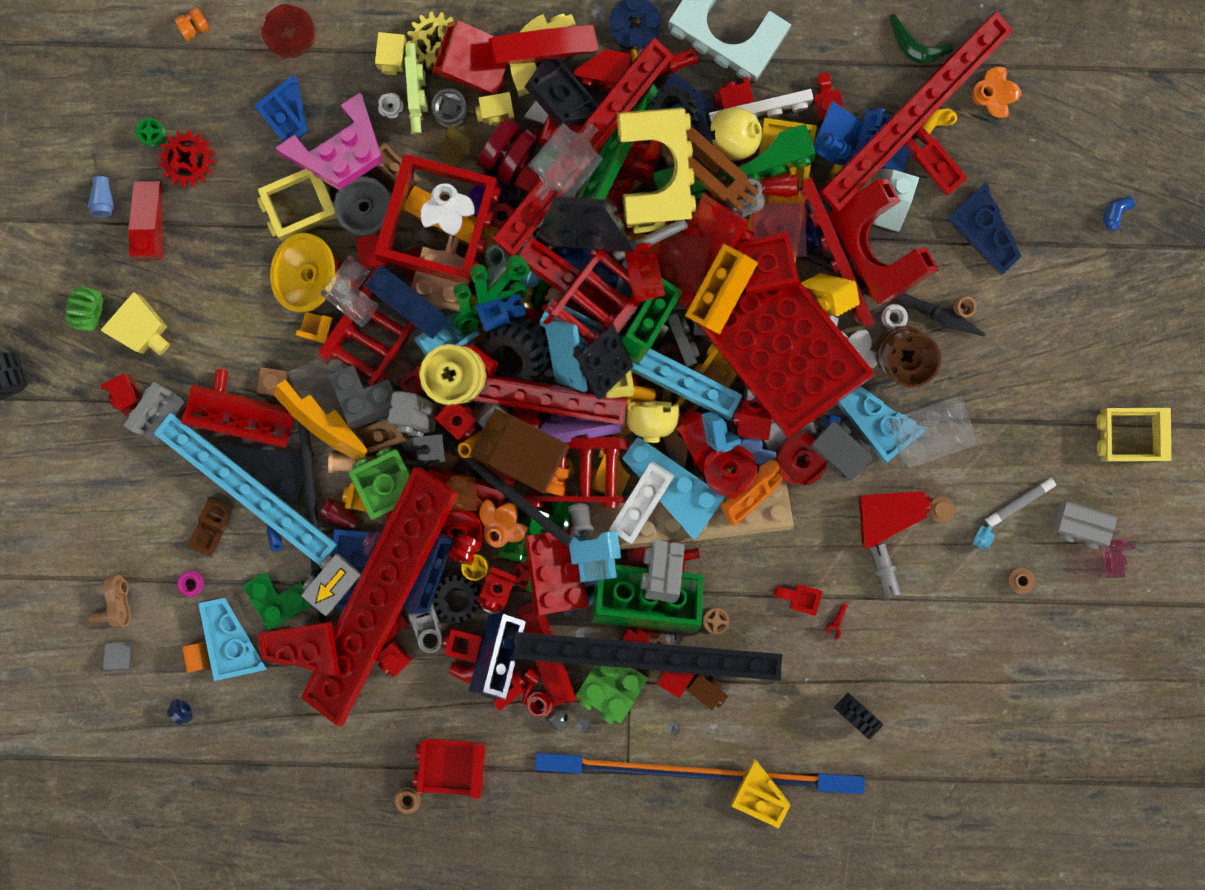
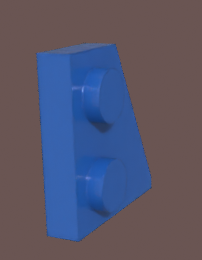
[254,74,309,142]

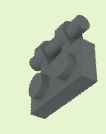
[667,313,701,367]

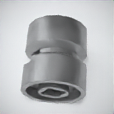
[431,88,468,130]

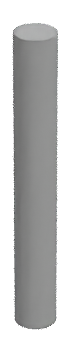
[612,219,687,261]

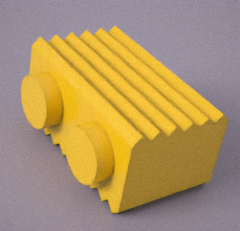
[802,273,859,317]

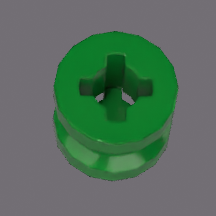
[136,118,167,148]

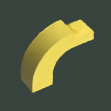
[510,14,576,97]

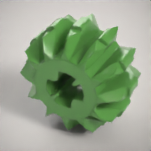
[65,286,103,331]

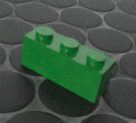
[621,278,683,364]

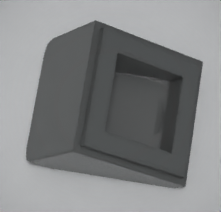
[103,641,134,671]

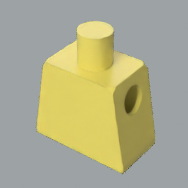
[101,292,170,356]

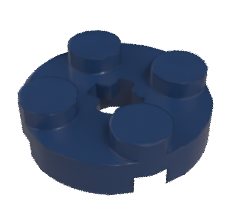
[609,0,661,50]

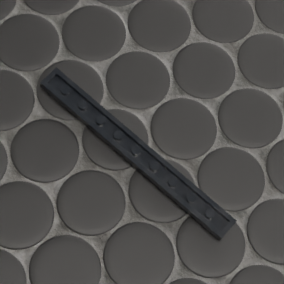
[514,632,782,681]

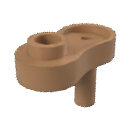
[88,575,131,628]

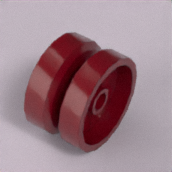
[477,117,539,186]

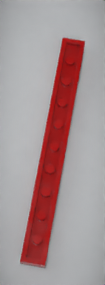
[818,11,1013,212]
[491,38,674,257]

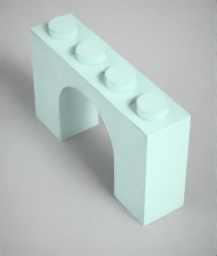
[668,0,791,83]

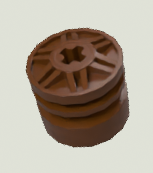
[875,325,941,388]

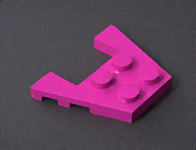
[275,93,383,190]

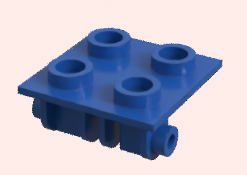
[813,101,863,166]
[856,108,914,173]

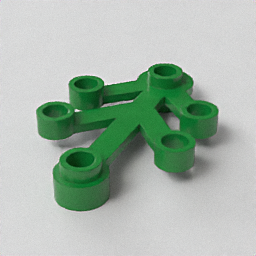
[453,255,529,334]

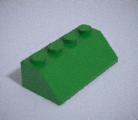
[591,565,704,634]

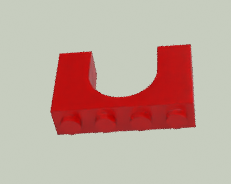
[828,179,939,304]

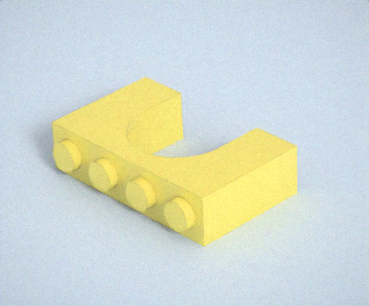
[617,108,696,224]

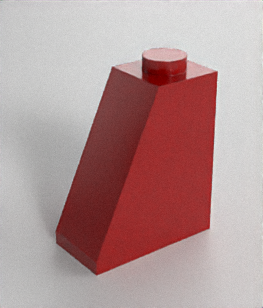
[858,491,931,548]

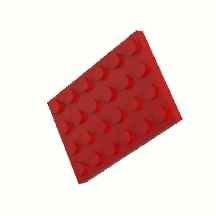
[696,281,875,439]

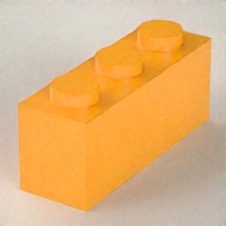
[685,244,758,334]

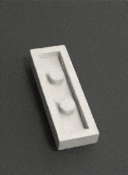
[609,461,674,544]

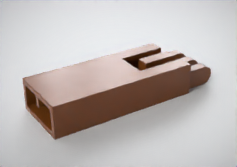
[665,126,759,212]

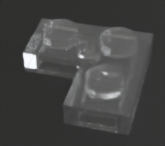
[320,255,379,327]

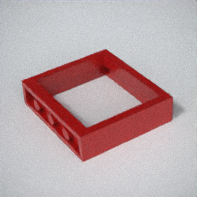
[374,154,501,285]

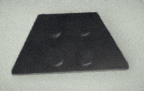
[536,196,636,252]

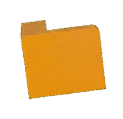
[295,312,336,344]

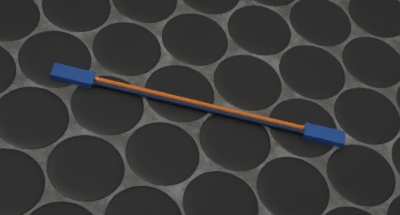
[535,752,865,794]

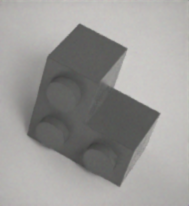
[329,365,394,430]
[809,421,873,481]

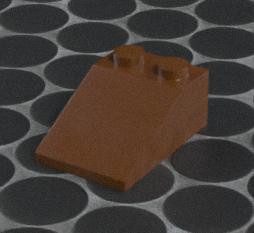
[469,408,570,494]

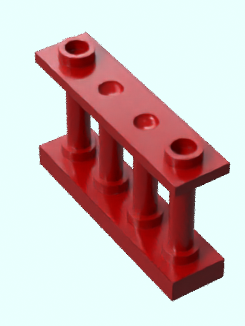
[543,249,642,346]
[318,267,416,387]
[522,437,628,508]

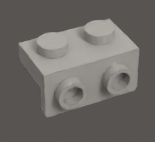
[124,382,186,445]

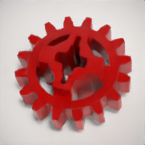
[157,130,217,189]

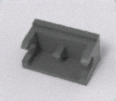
[402,435,445,468]

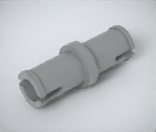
[869,543,902,599]

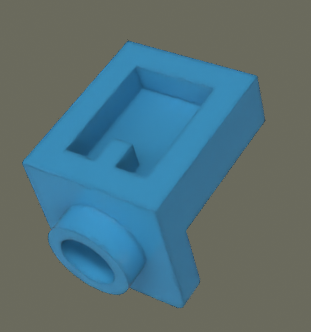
[702,411,741,452]

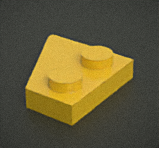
[731,759,791,828]

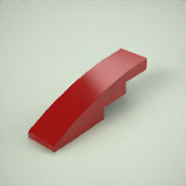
[488,25,599,65]

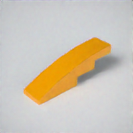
[274,380,368,461]

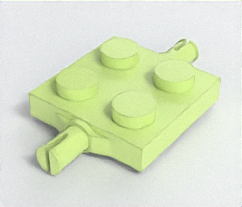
[405,43,428,134]

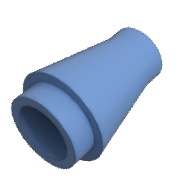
[87,176,114,217]

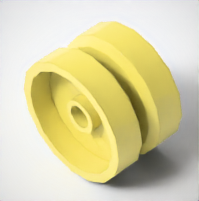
[420,344,486,405]

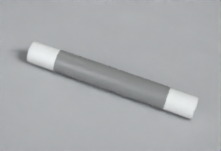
[985,477,1056,527]

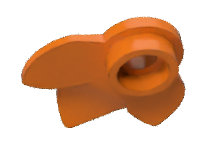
[972,67,1022,118]
[479,499,528,548]

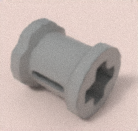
[568,503,594,537]

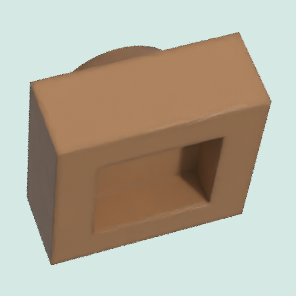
[257,367,288,396]

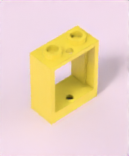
[257,169,336,241]
[1096,408,1172,462]

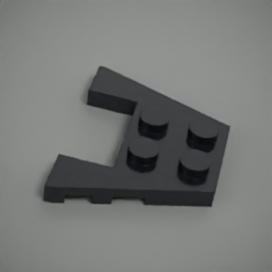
[524,55,604,127]

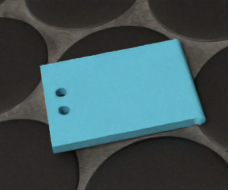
[544,316,588,392]

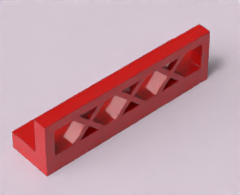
[181,385,295,448]
[515,601,577,707]

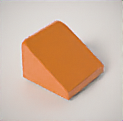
[182,642,211,673]

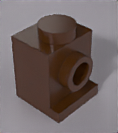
[686,674,728,710]

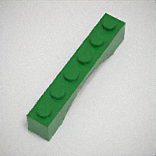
[653,124,816,202]

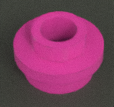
[177,571,204,597]

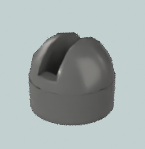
[545,709,569,733]

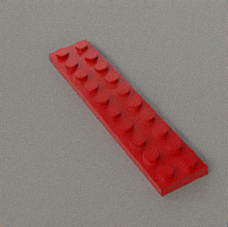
[301,467,459,726]

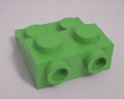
[348,447,410,520]
[576,665,649,725]

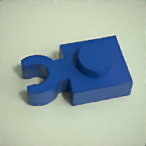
[475,294,526,331]

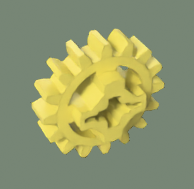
[407,12,454,70]

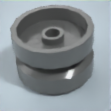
[334,177,392,237]

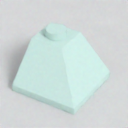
[857,168,919,232]

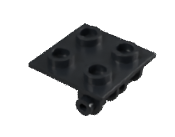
[573,324,634,400]

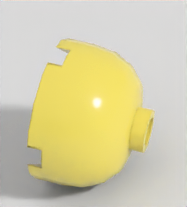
[711,107,762,162]
[626,401,679,443]

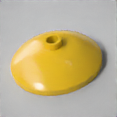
[270,233,335,312]

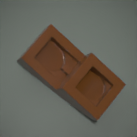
[187,496,234,558]

